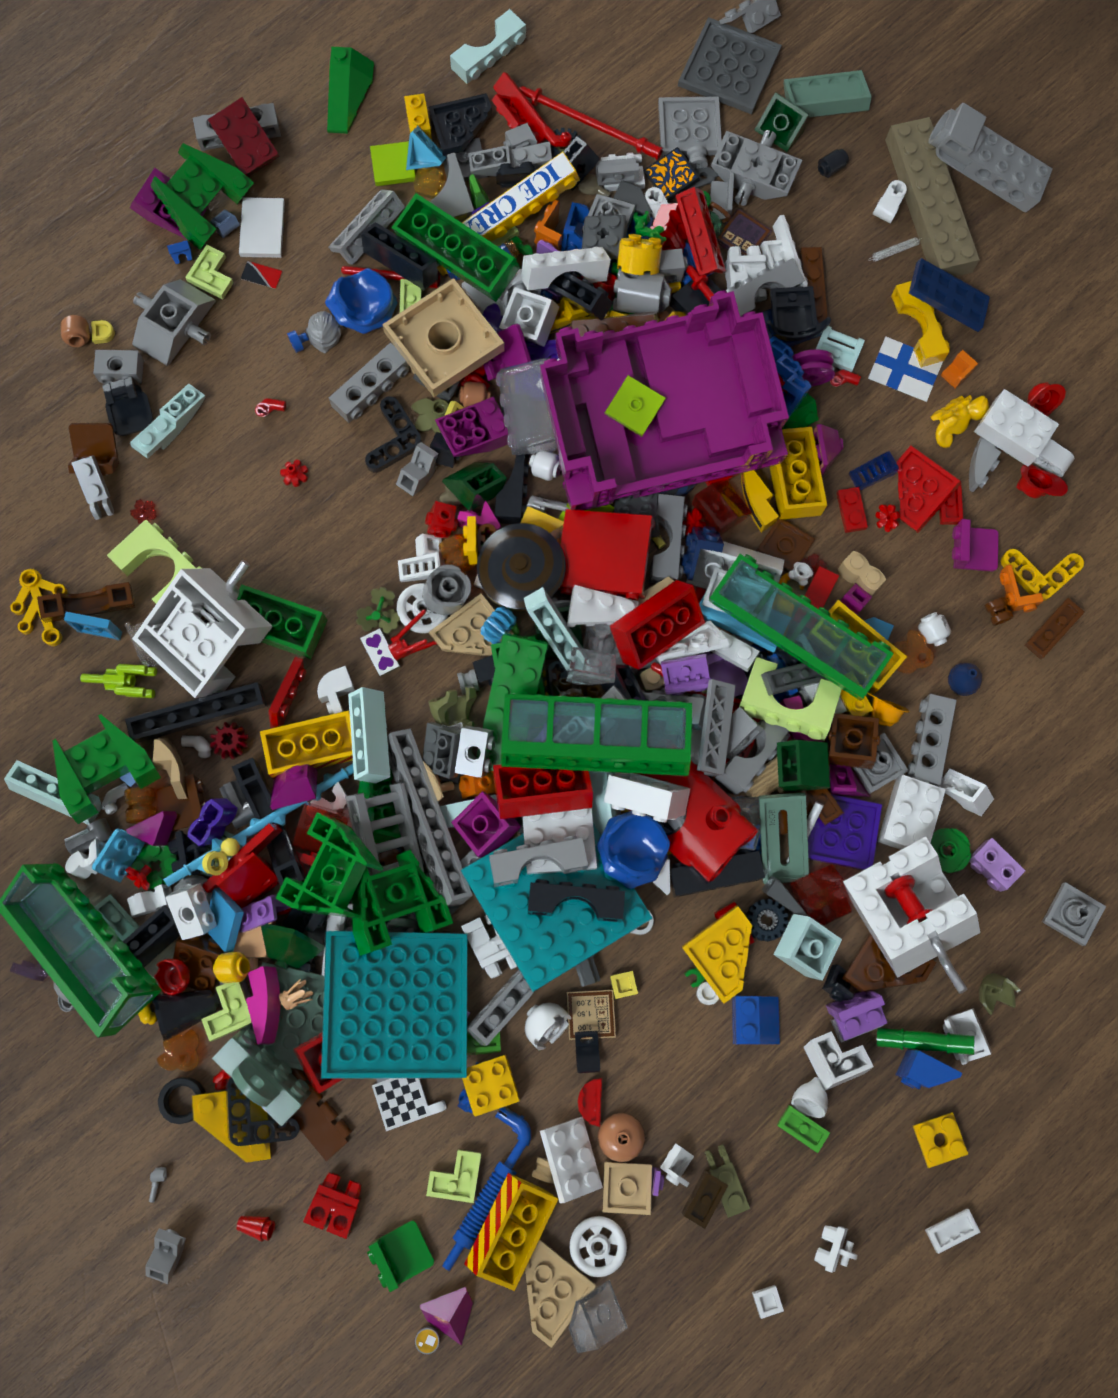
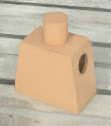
[234,921,276,972]

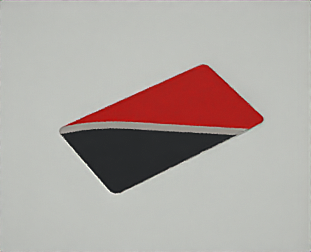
[241,261,282,289]

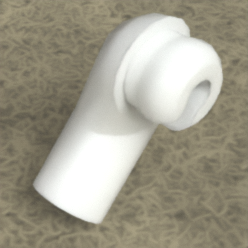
[181,736,212,758]
[101,783,130,815]

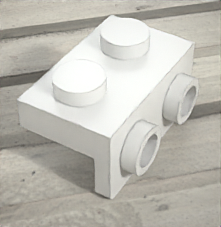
[943,1008,992,1065]

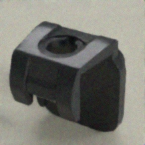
[496,161,539,188]
[102,377,154,436]

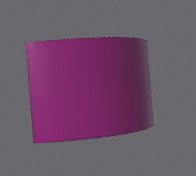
[840,583,872,615]

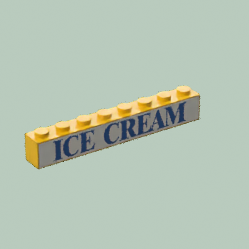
[437,152,580,276]

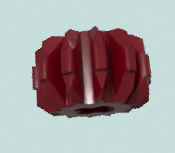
[210,722,249,760]

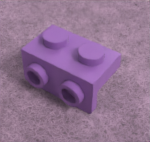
[661,654,711,696]
[239,895,291,933]

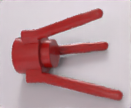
[388,610,437,661]

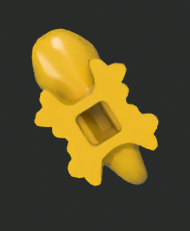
[930,395,989,448]

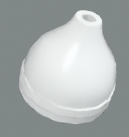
[791,1077,828,1118]

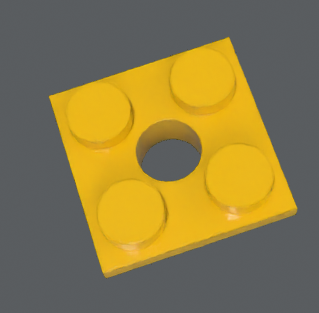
[913,1112,968,1168]

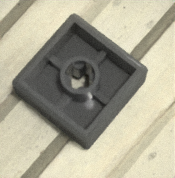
[582,215,628,260]

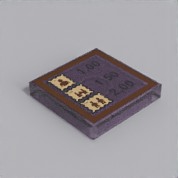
[716,208,772,256]

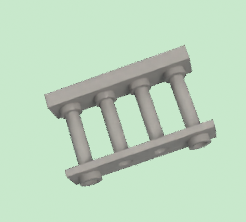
[345,783,424,876]

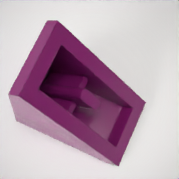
[126,811,177,846]

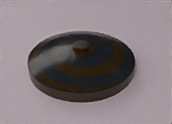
[477,523,566,611]

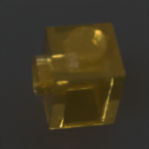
[414,167,446,199]

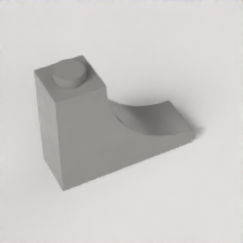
[429,153,474,222]

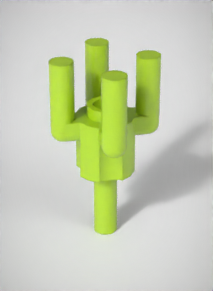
[80,664,157,698]

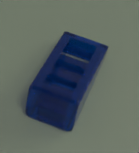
[848,451,899,491]

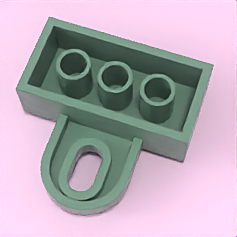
[212,1027,311,1126]

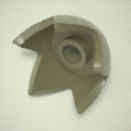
[979,973,1021,1015]

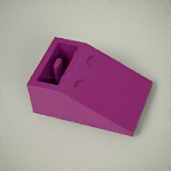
[129,167,209,239]
[435,397,512,457]

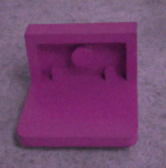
[483,324,531,381]
[952,519,998,572]

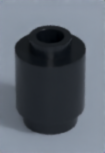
[818,149,849,178]

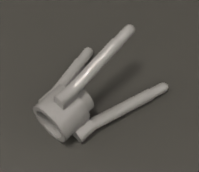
[527,495,569,513]

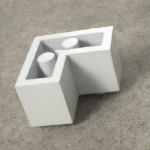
[804,1031,874,1091]

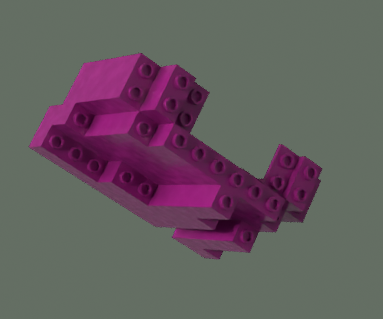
[540,290,789,511]

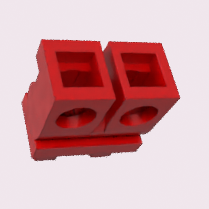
[650,203,688,253]
[303,1172,362,1239]

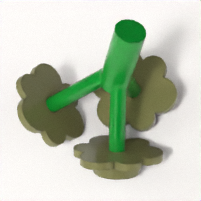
[356,587,400,634]

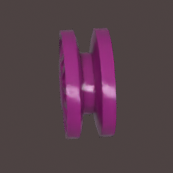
[792,349,835,386]

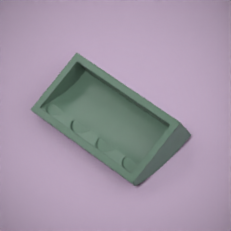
[783,70,871,117]

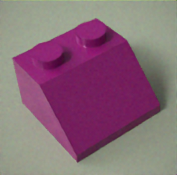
[451,791,521,857]

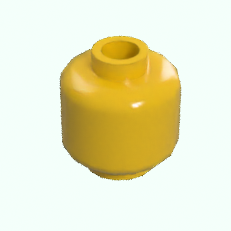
[213,952,250,984]

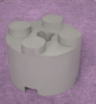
[422,565,471,615]

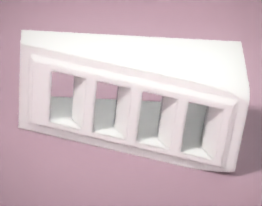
[398,552,445,582]

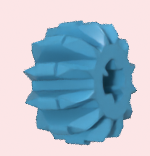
[481,606,517,644]

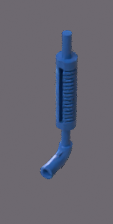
[442,1106,532,1271]

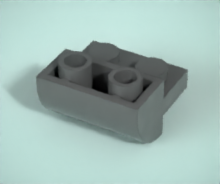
[422,722,461,779]

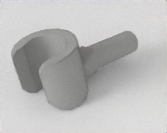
[149,1167,167,1203]

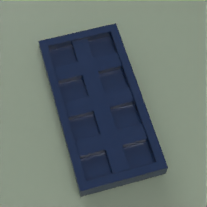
[909,258,990,332]

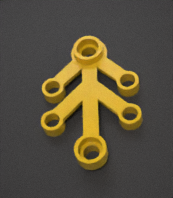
[10,569,68,646]

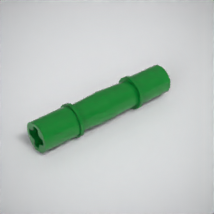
[877,1028,975,1055]

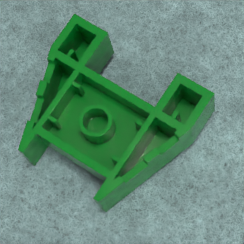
[150,143,254,250]
[52,714,161,824]
[276,812,384,919]
[352,850,453,956]

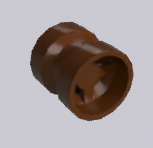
[984,597,1014,626]

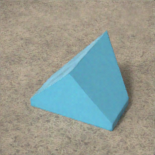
[406,125,447,170]

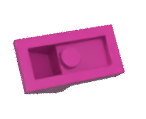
[457,501,501,535]

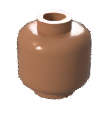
[60,315,90,347]
[459,381,490,408]

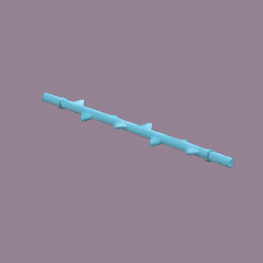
[163,763,354,887]

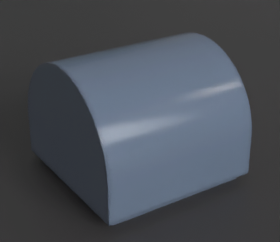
[210,209,240,238]

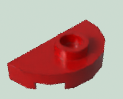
[577,1078,602,1127]

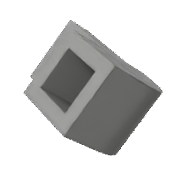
[396,442,438,496]
[145,1228,186,1284]

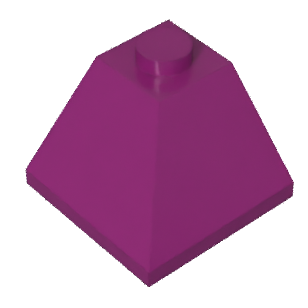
[813,424,843,477]
[270,764,318,810]

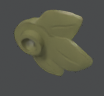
[411,398,449,434]

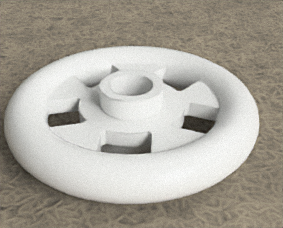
[397,583,448,633]
[570,1216,627,1277]

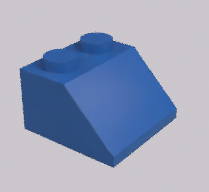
[732,996,780,1044]
[896,1050,962,1090]

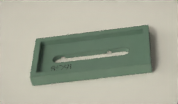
[759,792,809,884]

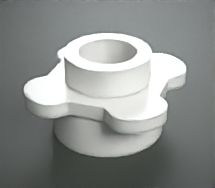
[788,562,813,586]

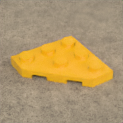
[682,905,752,1004]
[192,1089,271,1163]

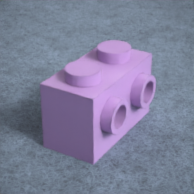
[969,838,1025,892]

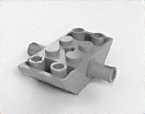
[711,130,802,206]
[132,279,216,366]

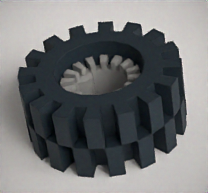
[745,899,789,942]

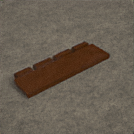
[290,1068,352,1161]

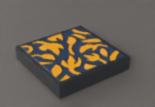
[644,147,700,202]

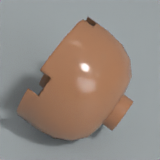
[598,1113,645,1162]

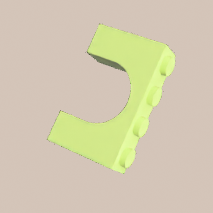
[107,520,202,604]
[739,657,842,741]

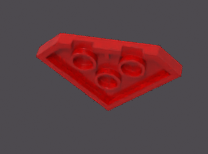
[897,446,961,533]

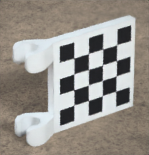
[372,1078,447,1131]

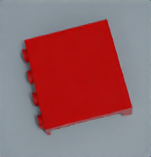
[559,509,655,601]

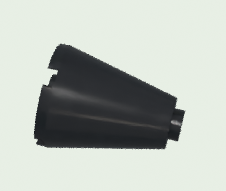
[152,990,220,1041]

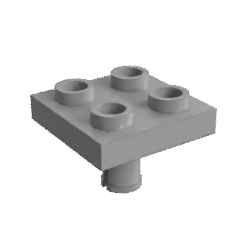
[582,194,636,239]
[853,733,909,794]
[1042,882,1106,946]

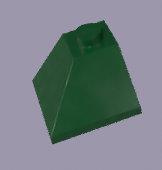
[261,924,325,970]

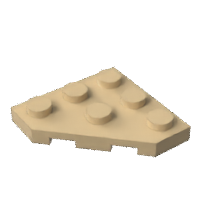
[429,594,514,657]
[525,1239,596,1348]

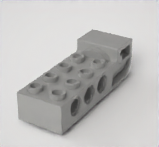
[928,103,1052,213]

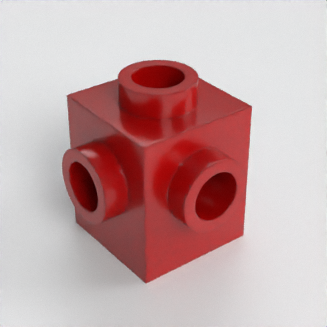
[425,501,458,538]

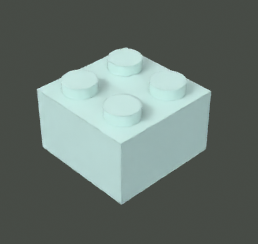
[773,914,842,980]

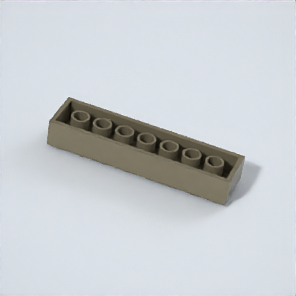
[885,117,980,277]

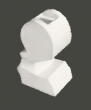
[307,782,347,819]
[65,839,106,879]
[127,884,172,917]

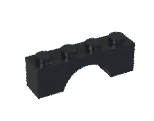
[527,879,625,923]

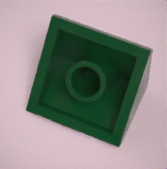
[754,92,809,152]

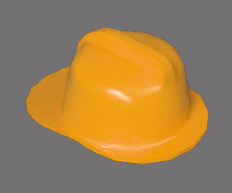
[867,693,910,727]

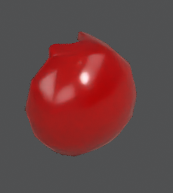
[154,959,190,995]

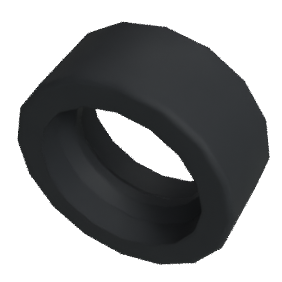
[158,1077,206,1124]

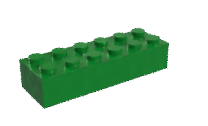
[392,193,521,302]
[476,633,549,771]

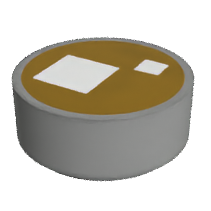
[415,1326,440,1354]

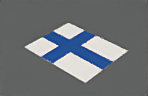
[868,337,943,402]

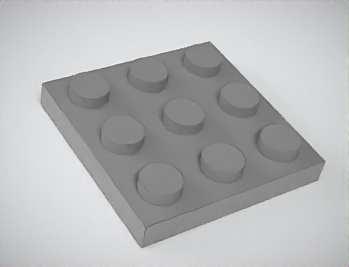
[658,97,722,156]

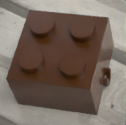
[828,713,880,769]

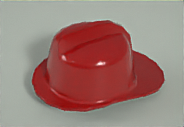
[1027,382,1066,417]
[1016,464,1068,499]

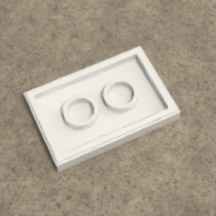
[239,198,285,258]

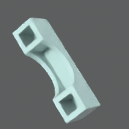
[450,9,526,84]

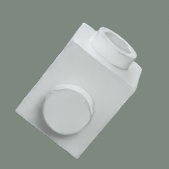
[660,1143,694,1187]

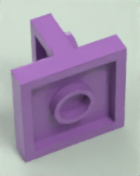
[826,991,887,1041]

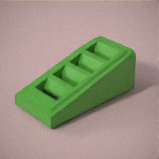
[469,174,490,209]

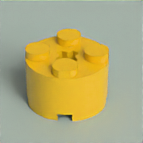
[617,234,662,275]

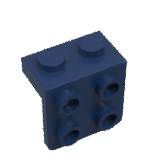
[681,526,724,581]

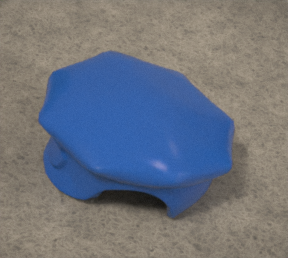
[325,268,398,334]
[597,811,670,889]

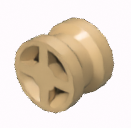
[532,1157,554,1184]

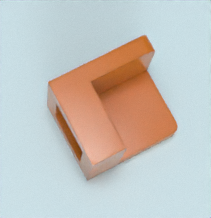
[941,350,978,389]

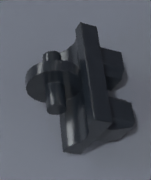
[168,831,207,876]

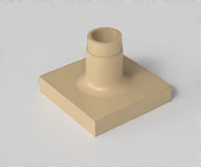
[382,278,504,397]

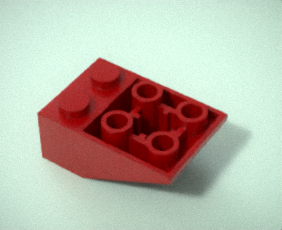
[216,852,279,908]

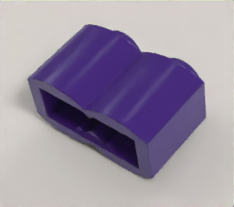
[187,798,237,846]

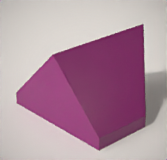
[828,764,871,797]
[420,1287,473,1346]

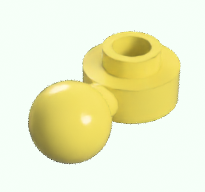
[202,838,240,875]

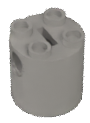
[613,268,672,314]

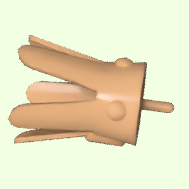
[279,979,313,1010]

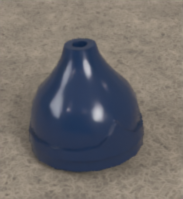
[948,663,983,696]

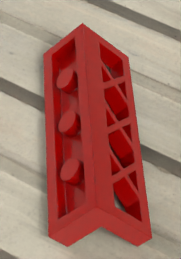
[676,187,726,276]

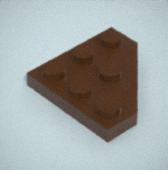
[842,933,937,992]

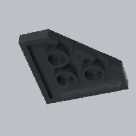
[428,93,492,156]

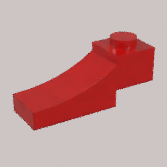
[791,566,839,633]

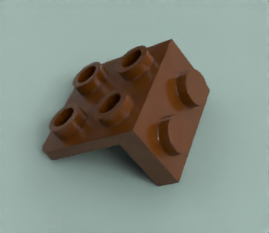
[68,423,119,476]
[155,774,207,832]
[173,934,225,992]

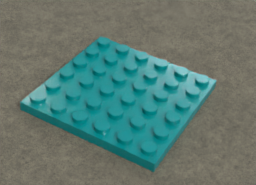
[461,823,652,992]
[321,931,467,1079]

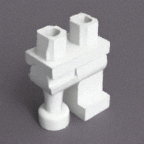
[724,246,767,302]
[461,915,517,979]

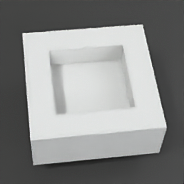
[752,1285,784,1319]

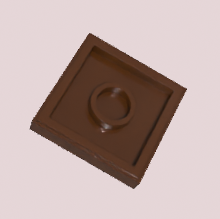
[756,517,815,573]

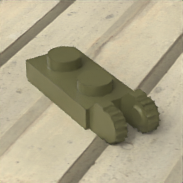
[704,1144,750,1218]

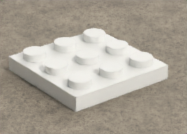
[522,808,597,874]

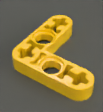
[1001,549,1084,602]

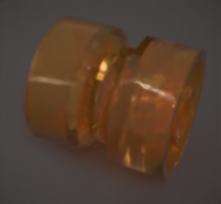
[438,535,476,573]
[124,787,156,824]

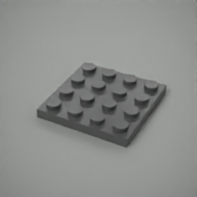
[678,17,782,114]

